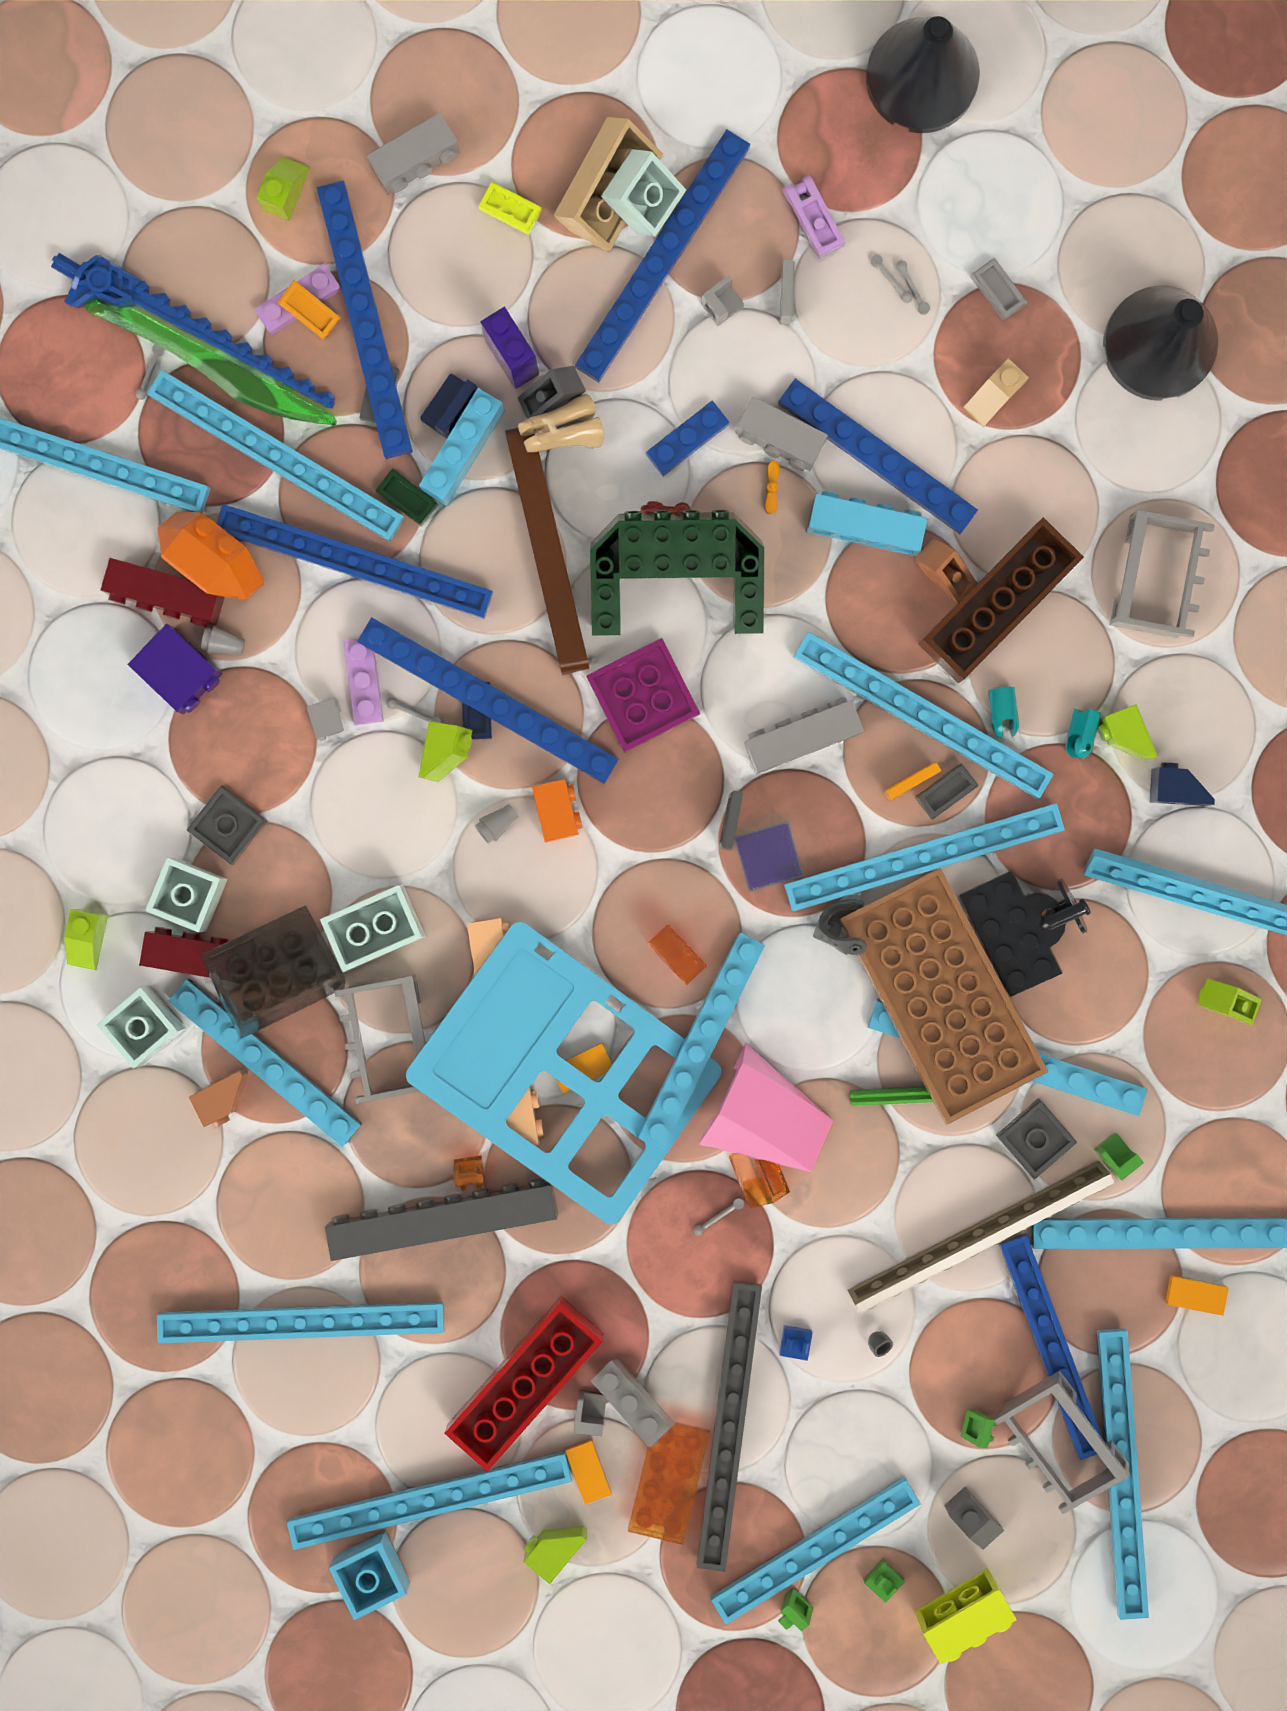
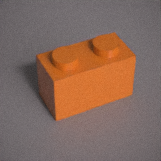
[532,779,583,843]

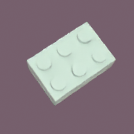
[320,885,426,972]

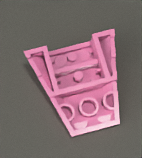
[698,1043,833,1172]

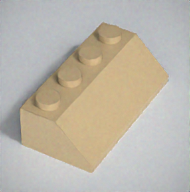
[553,117,663,252]

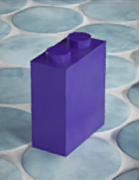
[480,306,539,389]
[127,623,222,714]

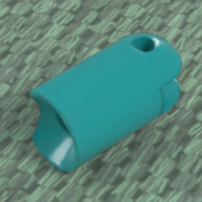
[988,687,1019,738]
[1065,708,1101,759]

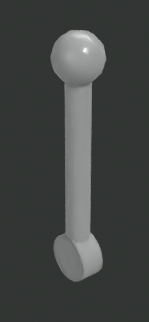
[871,255,913,303]
[896,260,930,315]
[135,343,165,400]
[386,698,442,723]
[693,1197,744,1236]

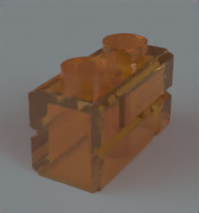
[647,923,707,985]

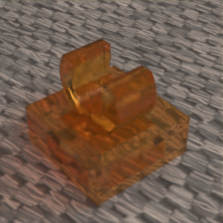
[453,1155,484,1191]

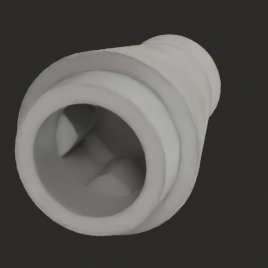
[201,626,245,656]
[475,804,519,844]

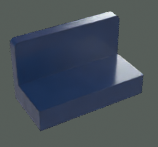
[420,374,477,438]

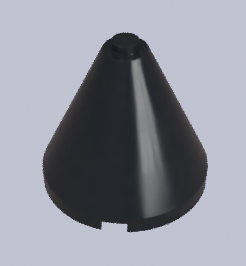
[866,16,980,133]
[1103,286,1218,401]

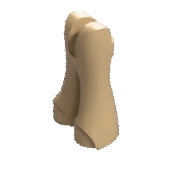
[517,394,604,452]

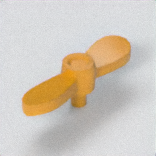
[765,460,780,515]

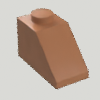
[914,538,977,603]
[189,1068,248,1128]

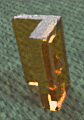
[729,1153,790,1208]

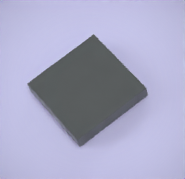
[187,785,268,865]
[719,791,743,851]
[996,1098,1077,1180]

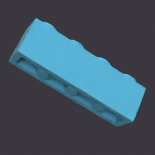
[419,388,505,507]
[807,491,928,556]

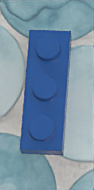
[646,400,730,476]

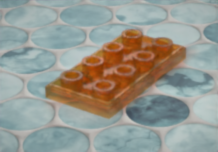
[628,1422,710,1545]

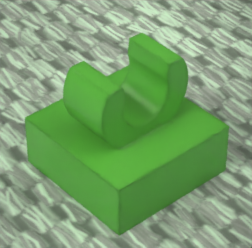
[961,1409,997,1448]
[863,1558,905,1603]
[778,1587,813,1631]

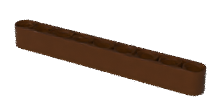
[505,428,590,675]

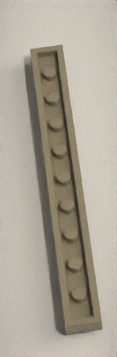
[848,1161,1114,1314]

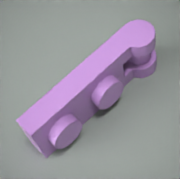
[783,175,845,259]

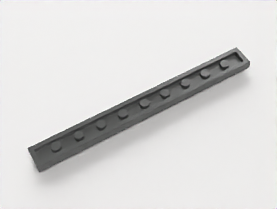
[697,1280,762,1572]

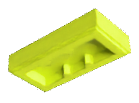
[478,181,542,235]

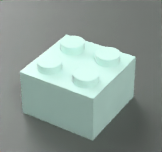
[601,149,686,237]
[145,858,228,932]
[96,985,186,1069]

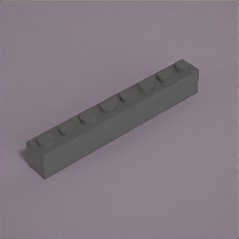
[325,1178,558,1261]

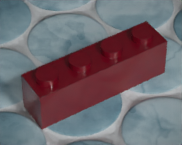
[100,558,225,627]
[139,927,264,985]

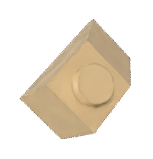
[963,358,1029,427]

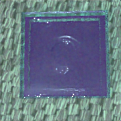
[734,822,804,892]

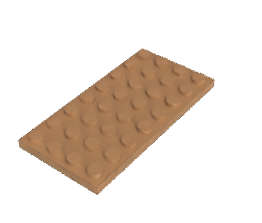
[839,868,1048,1125]

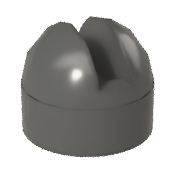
[868,1331,893,1357]

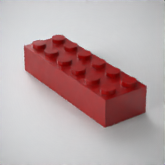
[444,1296,604,1472]

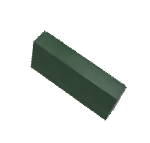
[375,469,438,527]

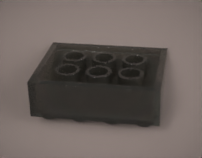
[200,905,346,1039]

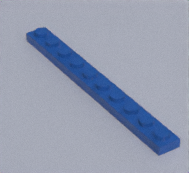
[575,129,750,383]
[317,180,413,459]
[216,504,493,619]
[357,617,618,784]

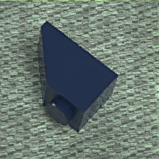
[1150,763,1215,806]

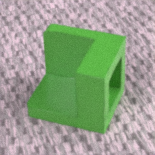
[1093,1133,1144,1181]

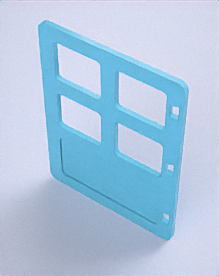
[406,922,722,1224]

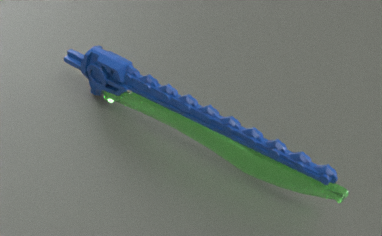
[51,253,337,426]

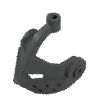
[813,899,866,955]

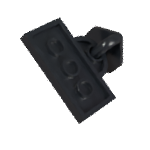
[959,870,1091,997]

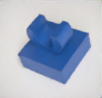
[779,1325,813,1361]

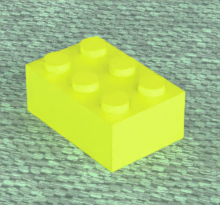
[915,1568,1017,1664]

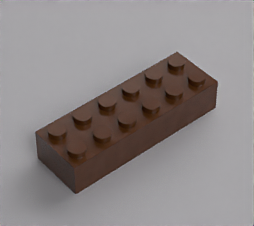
[918,517,1084,683]

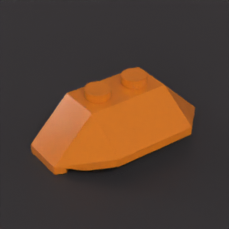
[157,512,265,601]

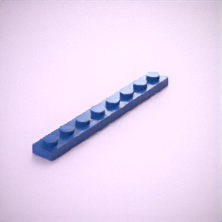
[778,378,978,534]
[999,1233,1102,1461]

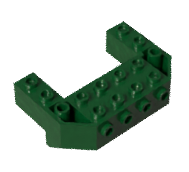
[590,510,764,636]

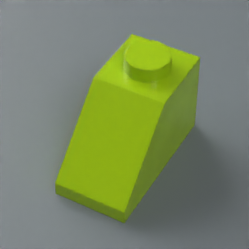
[256,157,310,221]
[1098,704,1158,761]
[418,721,472,782]
[64,909,108,970]
[1197,978,1262,1026]
[523,1526,587,1584]

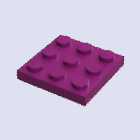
[586,638,700,753]

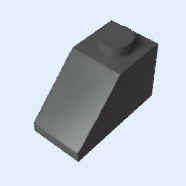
[518,366,586,418]
[944,1487,1004,1550]

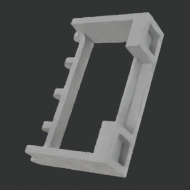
[1110,510,1215,638]
[334,975,426,1104]
[993,1370,1129,1514]

